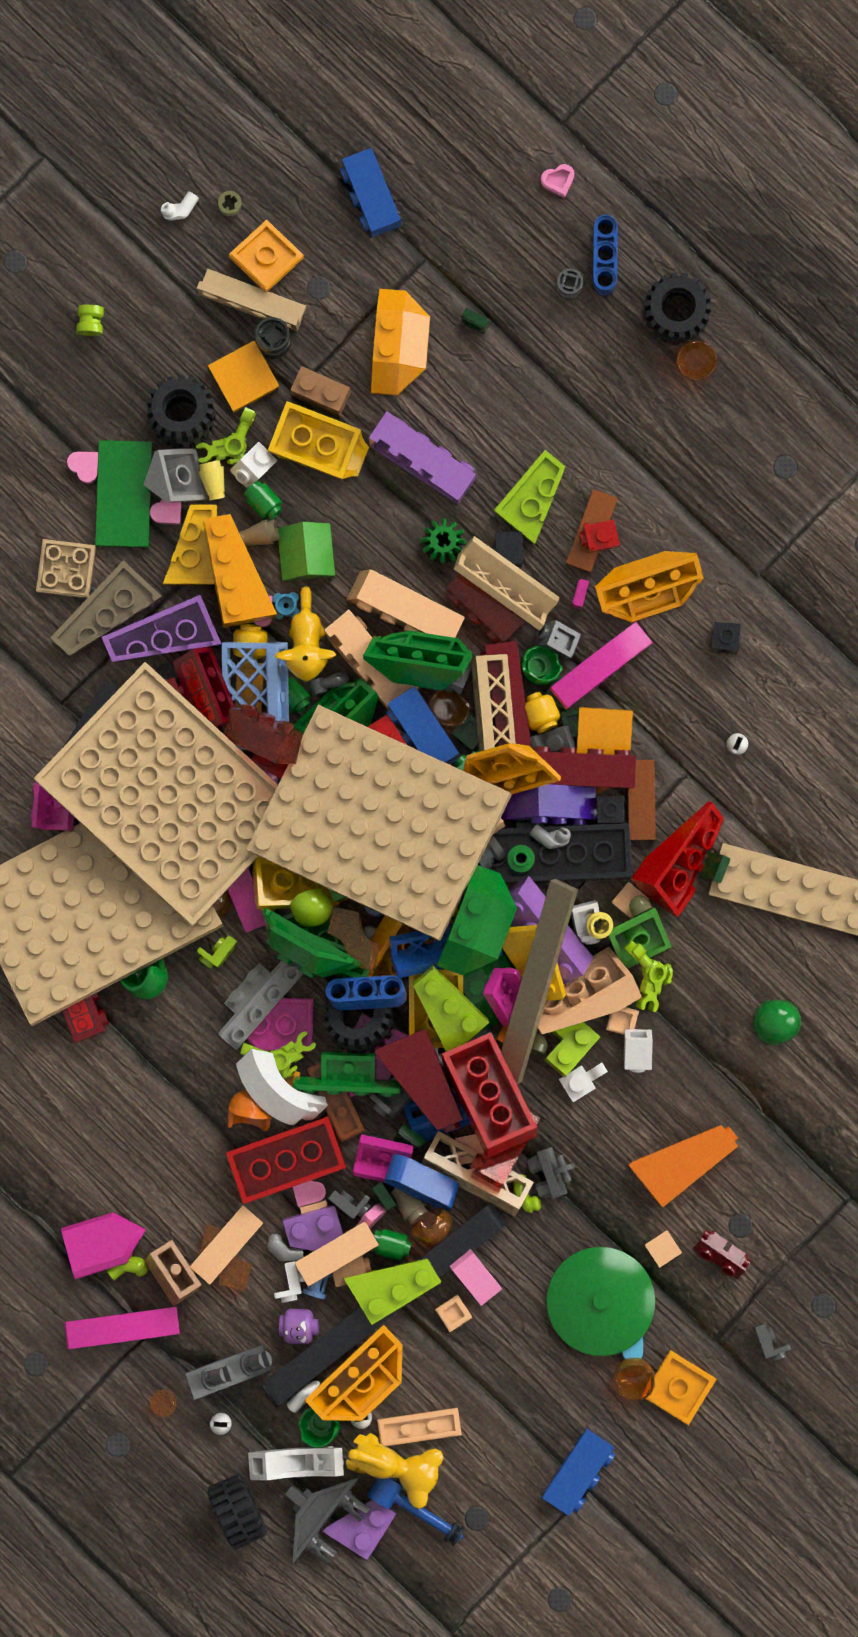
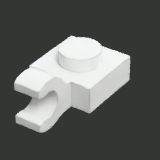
[559,1063,608,1102]

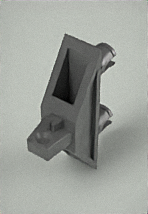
[186,1345,272,1400]
[285,1476,370,1566]

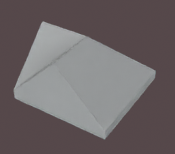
[143,448,208,503]

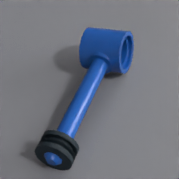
[367,1478,465,1546]

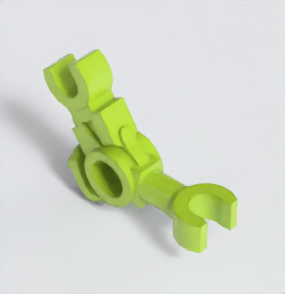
[196,407,256,466]
[625,940,673,1012]
[240,1031,316,1079]

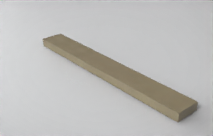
[501,879,578,1084]

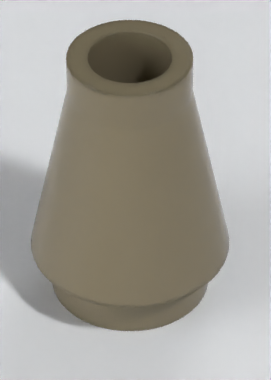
[239,519,280,547]
[390,1188,428,1225]

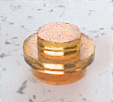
[150,1389,177,1417]

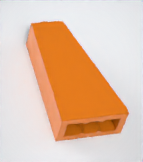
[628,1125,738,1207]

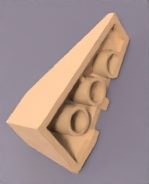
[537,947,642,1034]

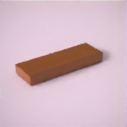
[566,489,618,573]
[628,760,656,841]
[307,1062,365,1142]

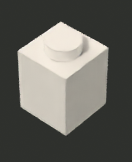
[624,1029,653,1073]

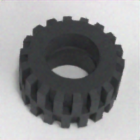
[643,272,712,344]
[147,375,216,449]
[323,989,395,1053]
[207,1473,266,1550]

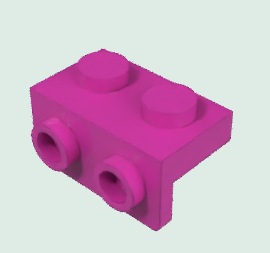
[31,774,74,831]
[483,967,522,1027]
[353,1134,414,1182]

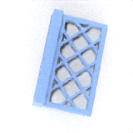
[222,642,289,752]

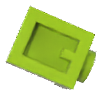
[197,935,239,969]

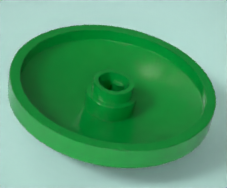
[547,1247,655,1356]

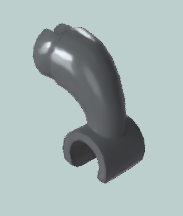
[309,671,352,695]

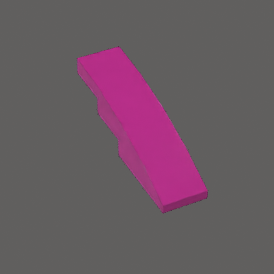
[550,622,653,709]
[228,868,265,933]
[64,1307,180,1349]

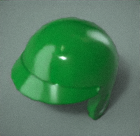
[120,958,168,1000]
[752,1000,801,1045]

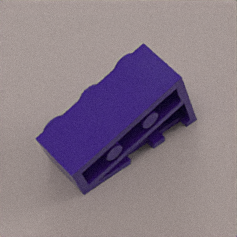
[501,784,597,826]

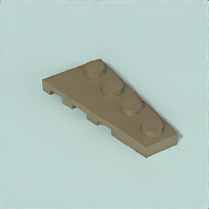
[50,560,163,657]

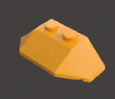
[371,289,430,396]
[595,551,704,622]
[463,743,561,794]
[305,1325,402,1421]

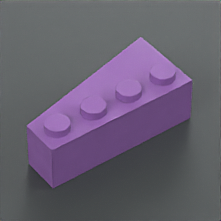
[369,411,476,505]
[102,595,221,662]
[507,876,593,985]

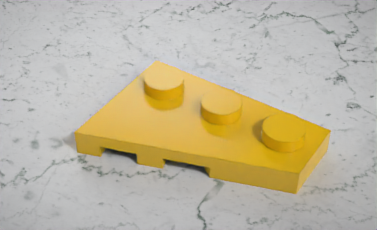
[163,505,217,585]
[502,925,566,1001]

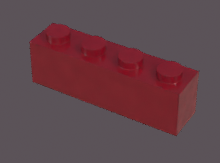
[480,641,531,747]
[534,746,636,789]

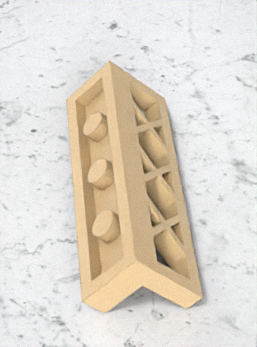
[197,269,306,332]
[454,536,559,631]
[470,654,516,752]
[421,1131,533,1217]

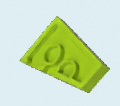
[494,450,566,546]
[413,965,489,1052]
[344,1258,441,1325]

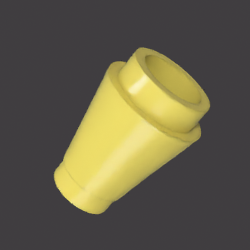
[198,460,225,500]
[586,912,613,939]

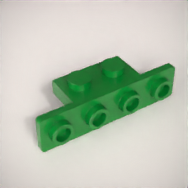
[293,1052,402,1097]

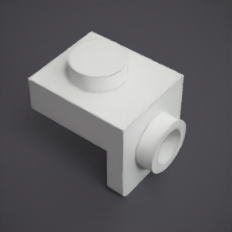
[230,442,278,489]
[571,900,601,944]
[274,1261,305,1303]

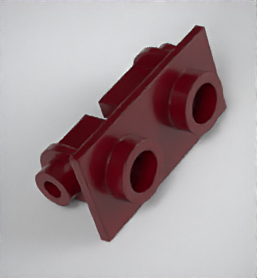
[693,1229,751,1279]

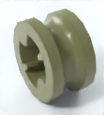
[218,191,242,216]

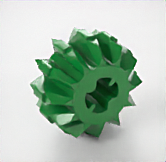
[421,518,466,564]

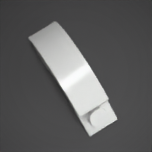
[236,1049,328,1126]
[248,1446,344,1480]

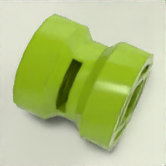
[76,305,104,336]

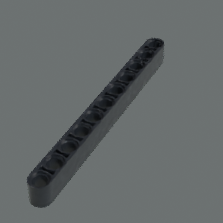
[260,1203,508,1407]

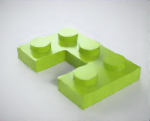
[507,1022,600,1078]

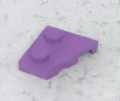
[283,1204,343,1251]
[323,1499,396,1560]

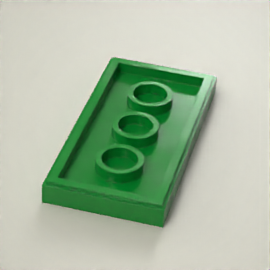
[95,440,153,548]

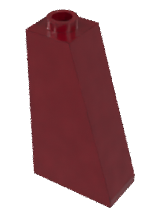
[375,1029,464,1133]

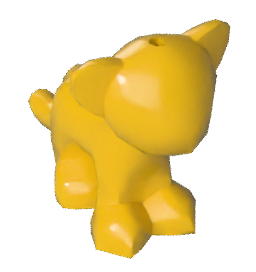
[275,586,336,682]
[346,1433,444,1509]

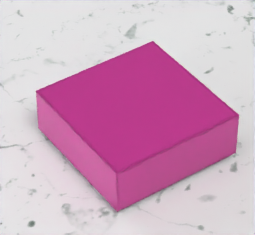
[572,579,589,610]

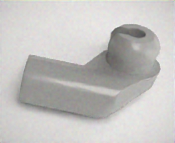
[529,824,571,849]
[267,1234,304,1261]

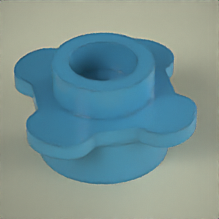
[273,592,300,619]

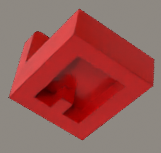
[579,519,620,553]

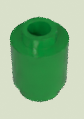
[244,481,283,520]
[288,675,311,714]
[507,845,535,874]
[370,1229,412,1261]

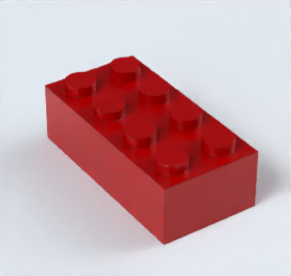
[442,1032,537,1158]
[226,1117,347,1204]

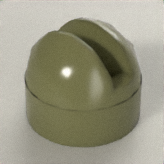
[629,895,653,918]
[530,1034,548,1056]

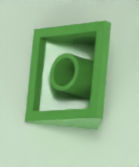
[278,522,335,582]
[607,908,672,969]

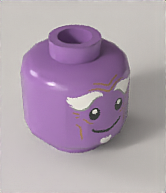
[279,1308,319,1345]

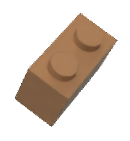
[290,366,351,417]
[145,1240,201,1306]

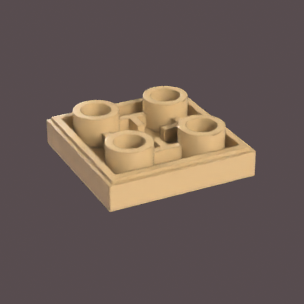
[36,539,96,599]

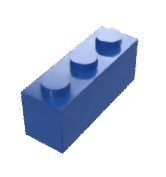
[339,148,401,238]
[386,686,459,763]
[541,1428,615,1516]

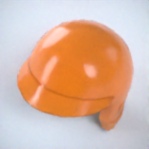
[227,1089,272,1131]

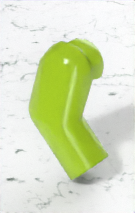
[513,1175,541,1213]
[106,1256,148,1281]

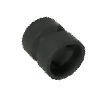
[255,317,291,358]

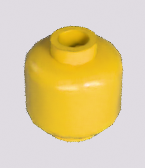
[233,624,268,664]
[525,692,561,734]

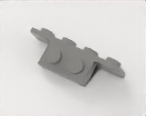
[218,961,303,1049]

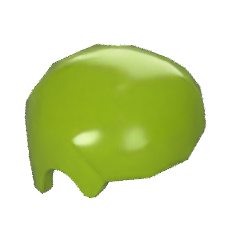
[290,888,333,927]

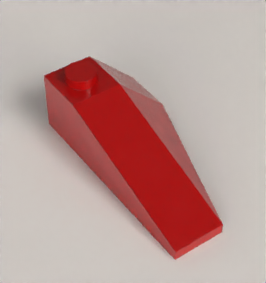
[631,801,724,917]

